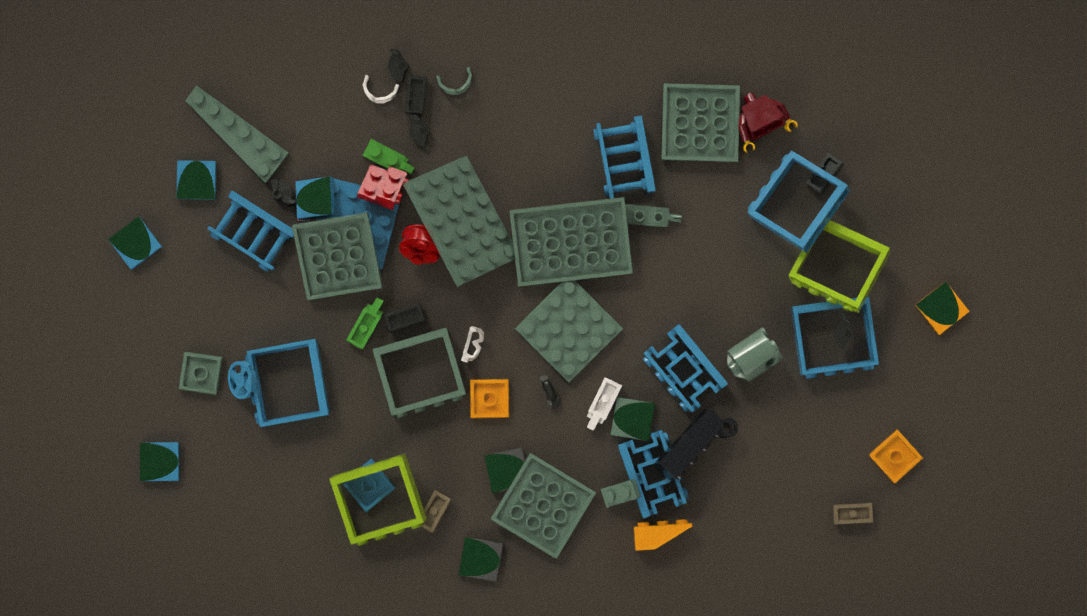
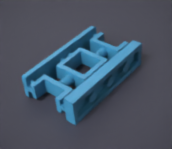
[643,324,728,413]
[618,430,689,518]

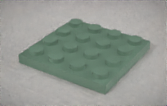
[661,83,740,162]
[292,212,383,300]
[515,280,623,383]
[490,453,596,559]

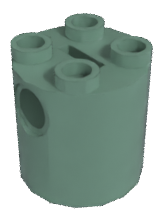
[727,327,783,382]

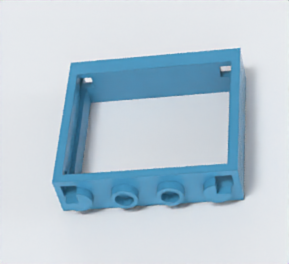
[747,150,851,253]
[791,296,879,379]
[245,339,330,427]

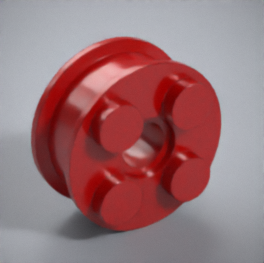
[399,225,440,265]

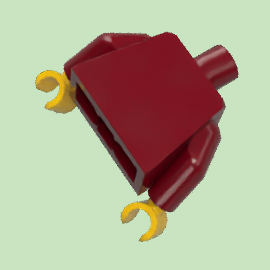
[738,93,798,153]

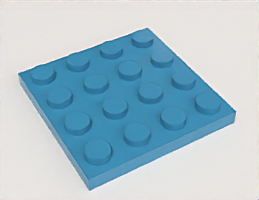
[316,178,400,270]

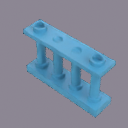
[593,115,656,198]
[207,191,294,272]

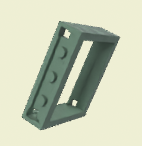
[372,328,466,418]

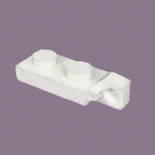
[587,377,622,431]

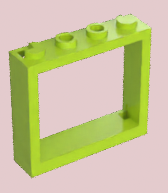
[788,220,890,313]
[330,454,427,546]

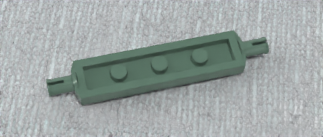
[625,204,682,227]

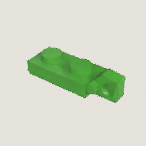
[362,139,416,175]
[346,298,384,350]

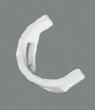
[362,75,399,104]
[461,326,484,363]

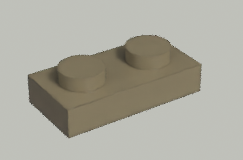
[421,490,453,533]
[833,503,873,524]

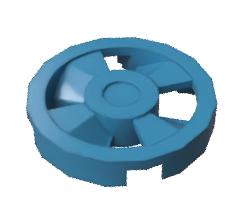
[228,361,257,399]

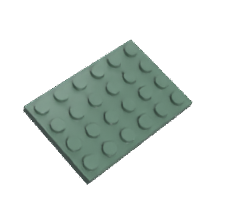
[403,156,515,287]
[509,197,633,287]

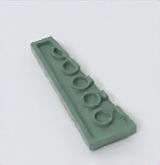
[185,85,289,183]

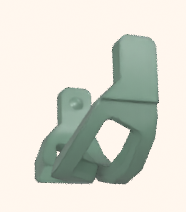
[436,67,473,95]

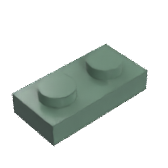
[601,479,641,507]

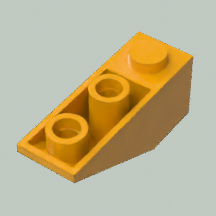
[633,519,692,551]

